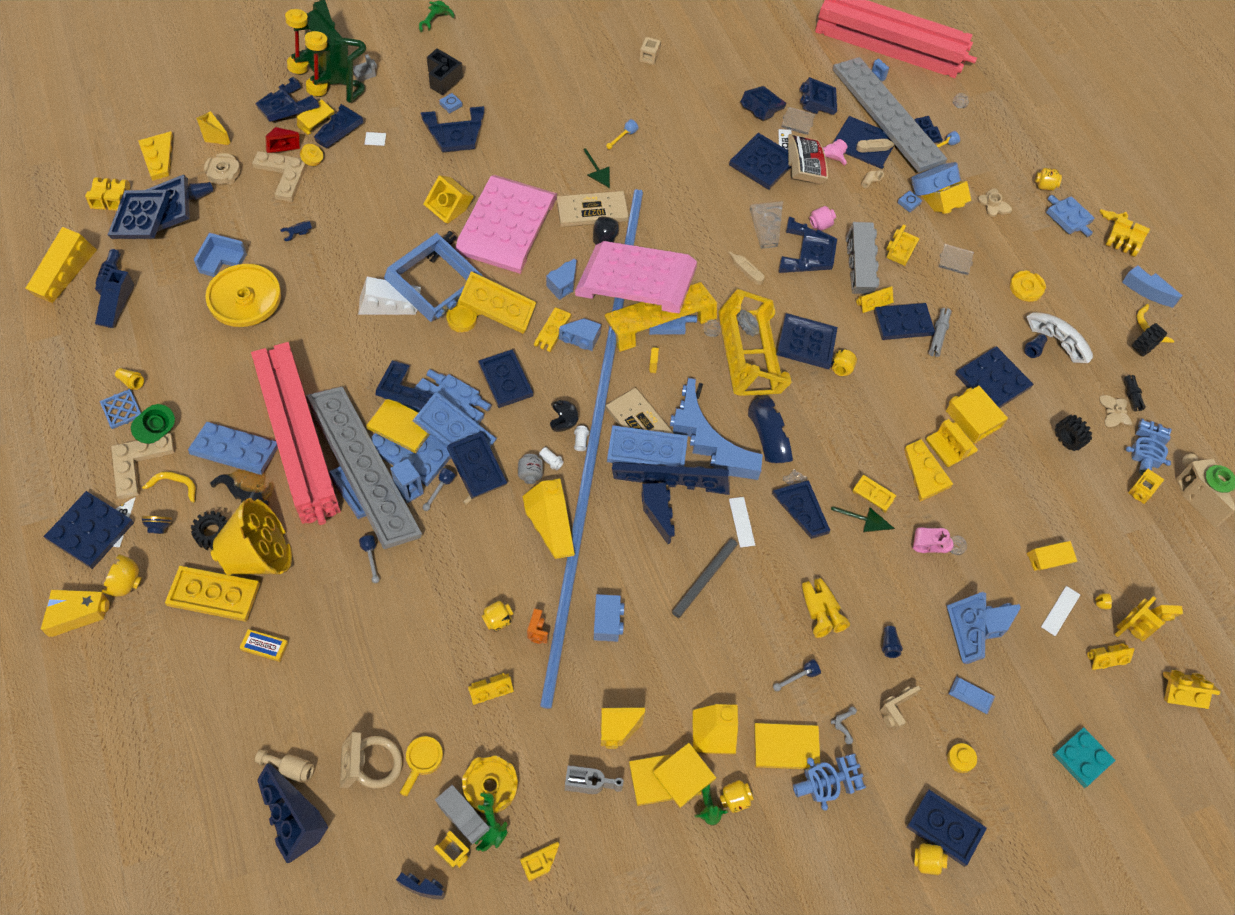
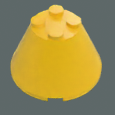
[211,498,292,576]

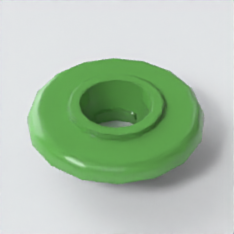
[1205,465,1235,493]

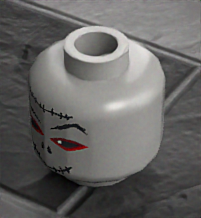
[518,454,543,484]

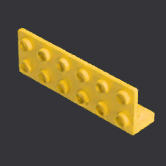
[605,282,717,352]

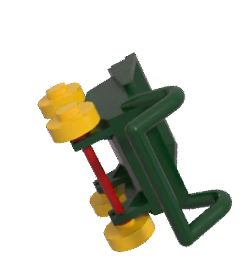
[285,0,366,103]

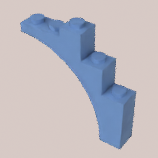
[670,378,763,480]

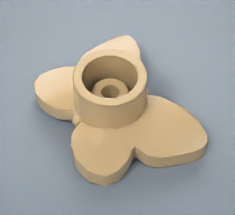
[978,188,1012,217]

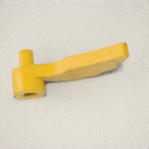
[1099,209,1128,221]

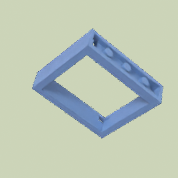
[384,233,483,322]

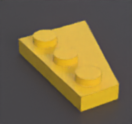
[138,131,173,181]
[904,439,953,502]

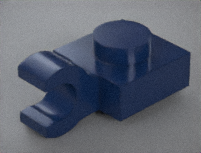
[280,220,312,241]

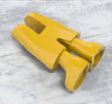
[802,578,850,638]

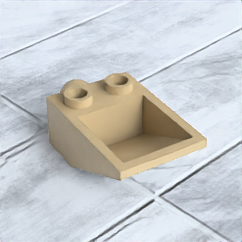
[1175,453,1235,527]

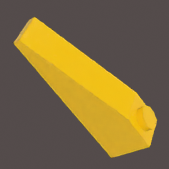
[522,479,575,559]

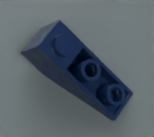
[95,269,134,328]
[641,483,675,544]

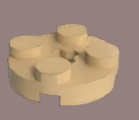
[204,153,240,184]

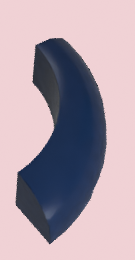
[748,394,793,463]

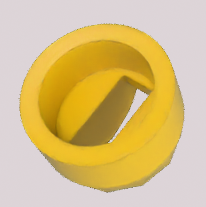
[1095,593,1112,610]

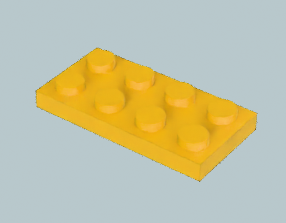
[457,271,536,334]
[165,566,260,622]

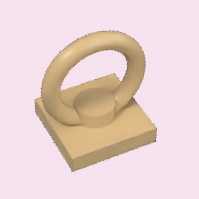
[340,732,403,789]

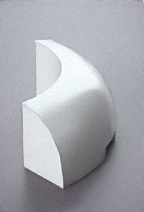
[1027,312,1093,363]

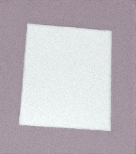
[364,132,386,146]

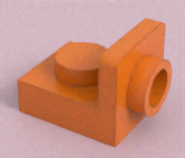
[527,608,548,644]

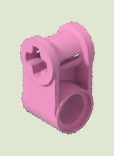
[913,527,954,553]

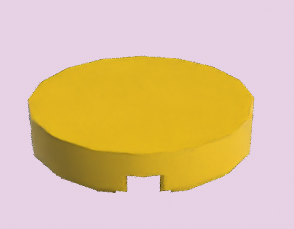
[1010,270,1046,302]

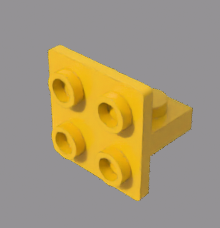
[926,419,978,467]
[1114,596,1164,642]
[1163,670,1221,709]

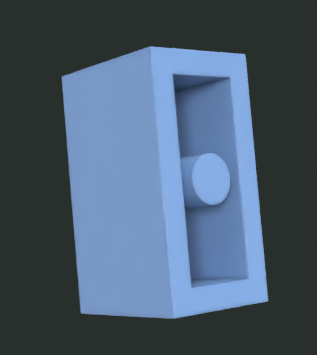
[390,458,424,503]
[594,594,624,642]

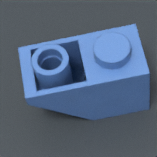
[546,259,576,300]
[559,318,601,351]
[985,603,1021,640]

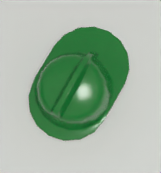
[130,404,175,444]

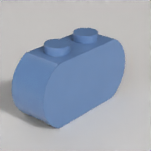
[911,162,961,196]

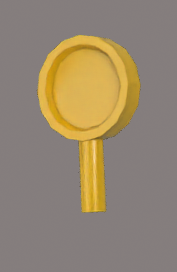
[446,304,481,333]
[400,736,443,797]

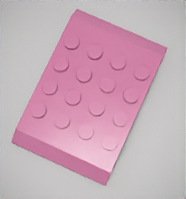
[455,175,557,274]
[575,241,697,314]

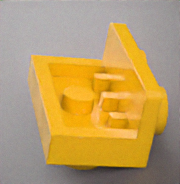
[886,224,920,266]

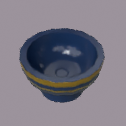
[142,516,172,534]

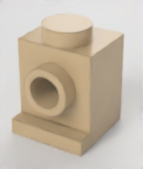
[639,37,661,65]

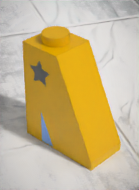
[41,590,110,637]

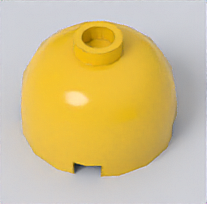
[102,554,142,597]

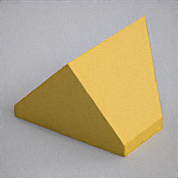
[196,111,231,145]

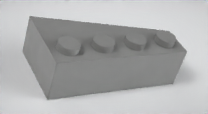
[845,222,879,294]

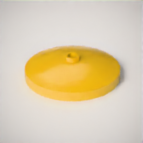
[205,264,281,327]

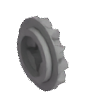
[737,310,759,337]

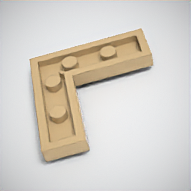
[252,151,307,202]
[111,433,175,500]

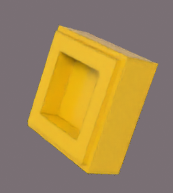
[649,347,659,373]

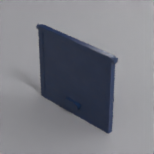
[830,116,894,169]

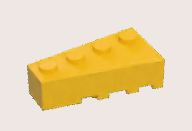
[25,227,97,303]

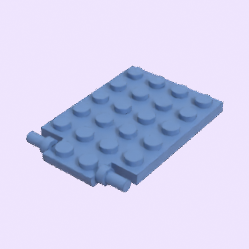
[371,369,491,487]

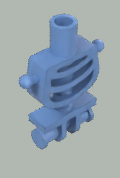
[1126,419,1171,475]
[793,753,866,811]

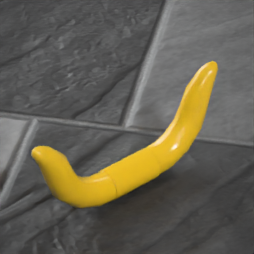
[1137,304,1175,343]
[142,471,196,503]

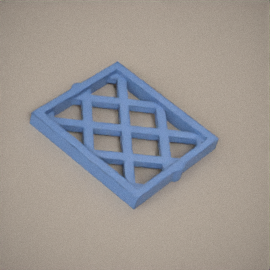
[99,389,141,429]

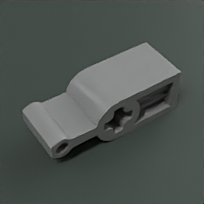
[565,765,624,794]
[435,785,490,845]

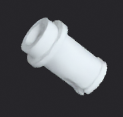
[574,426,589,451]
[539,447,564,470]

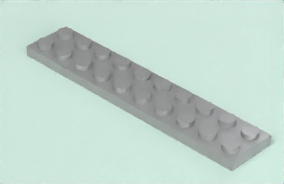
[832,57,947,172]
[306,387,422,549]

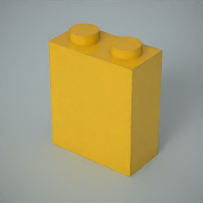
[946,386,1008,444]

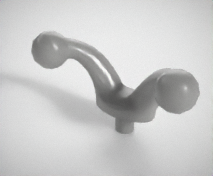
[831,707,857,744]

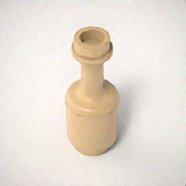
[255,750,314,783]

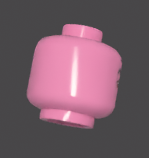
[809,206,836,231]

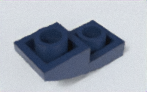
[914,116,943,143]
[396,872,446,900]

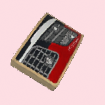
[788,134,828,184]

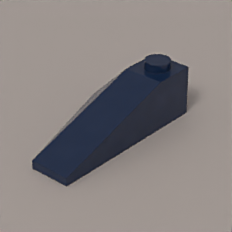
[257,764,328,863]

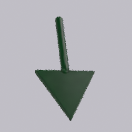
[583,148,610,189]
[831,507,895,532]

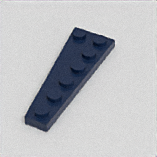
[612,462,730,495]

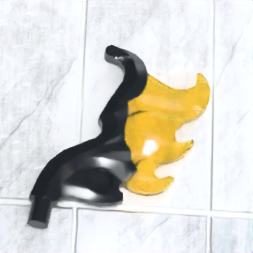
[210,469,273,506]

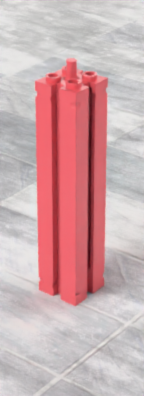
[815,0,977,78]
[251,342,341,525]

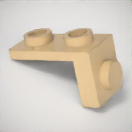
[880,685,921,732]

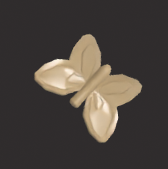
[1100,395,1132,428]

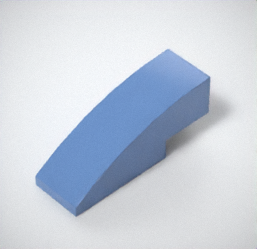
[1122,265,1183,308]

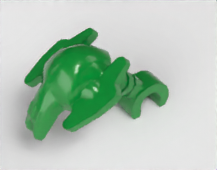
[419,0,455,32]
[694,785,728,826]
[475,792,508,852]

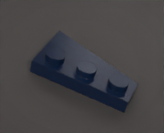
[314,104,364,148]
[772,480,830,539]

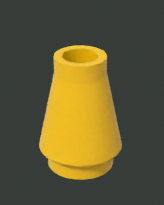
[115,368,144,390]

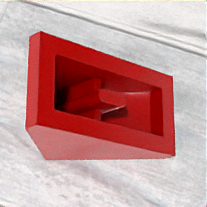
[265,127,300,153]

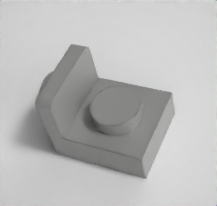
[353,54,377,81]

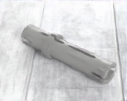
[929,308,952,357]

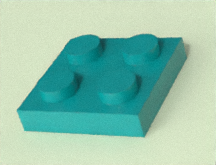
[1053,727,1116,789]

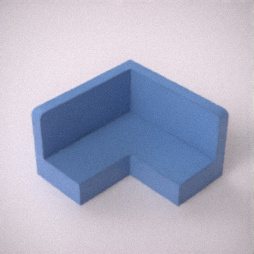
[194,233,247,277]

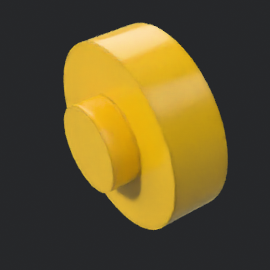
[300,144,323,166]
[947,743,977,773]

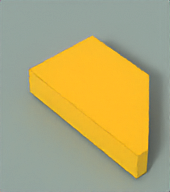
[520,842,559,882]

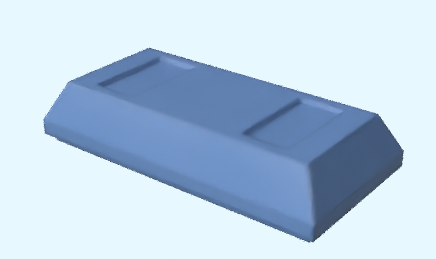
[949,676,995,714]

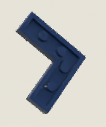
[375,360,433,409]

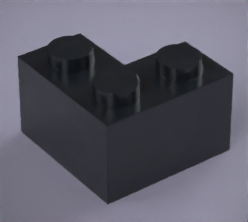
[427,48,463,95]

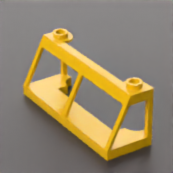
[718,289,792,396]

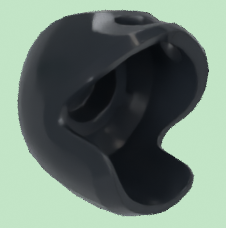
[593,216,619,245]
[550,400,579,432]

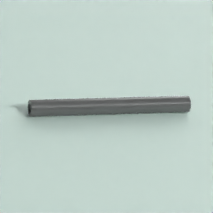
[672,539,738,618]

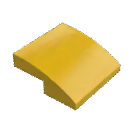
[653,743,716,808]

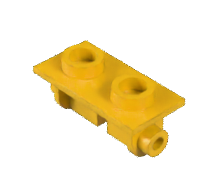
[856,286,894,313]
[1087,643,1135,670]
[468,673,514,705]

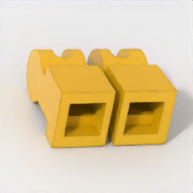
[85,177,130,211]
[1105,216,1150,257]

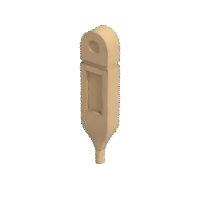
[856,139,896,152]
[729,251,764,285]

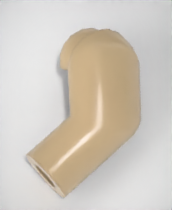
[861,170,884,188]

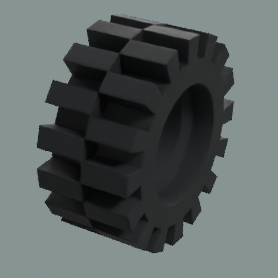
[1132,323,1167,356]
[1055,415,1092,451]
[191,511,227,550]

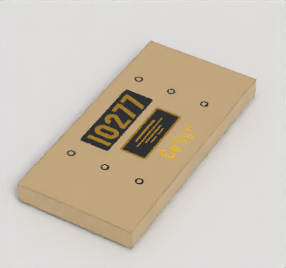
[557,191,629,227]
[605,388,674,434]

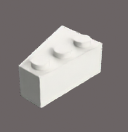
[358,277,421,315]

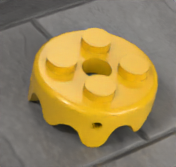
[462,756,518,814]

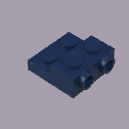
[800,77,837,115]
[740,86,787,120]

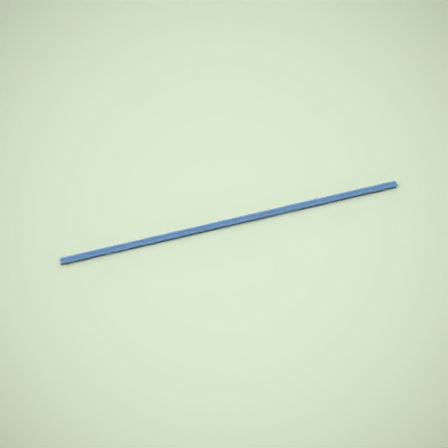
[540,189,643,709]

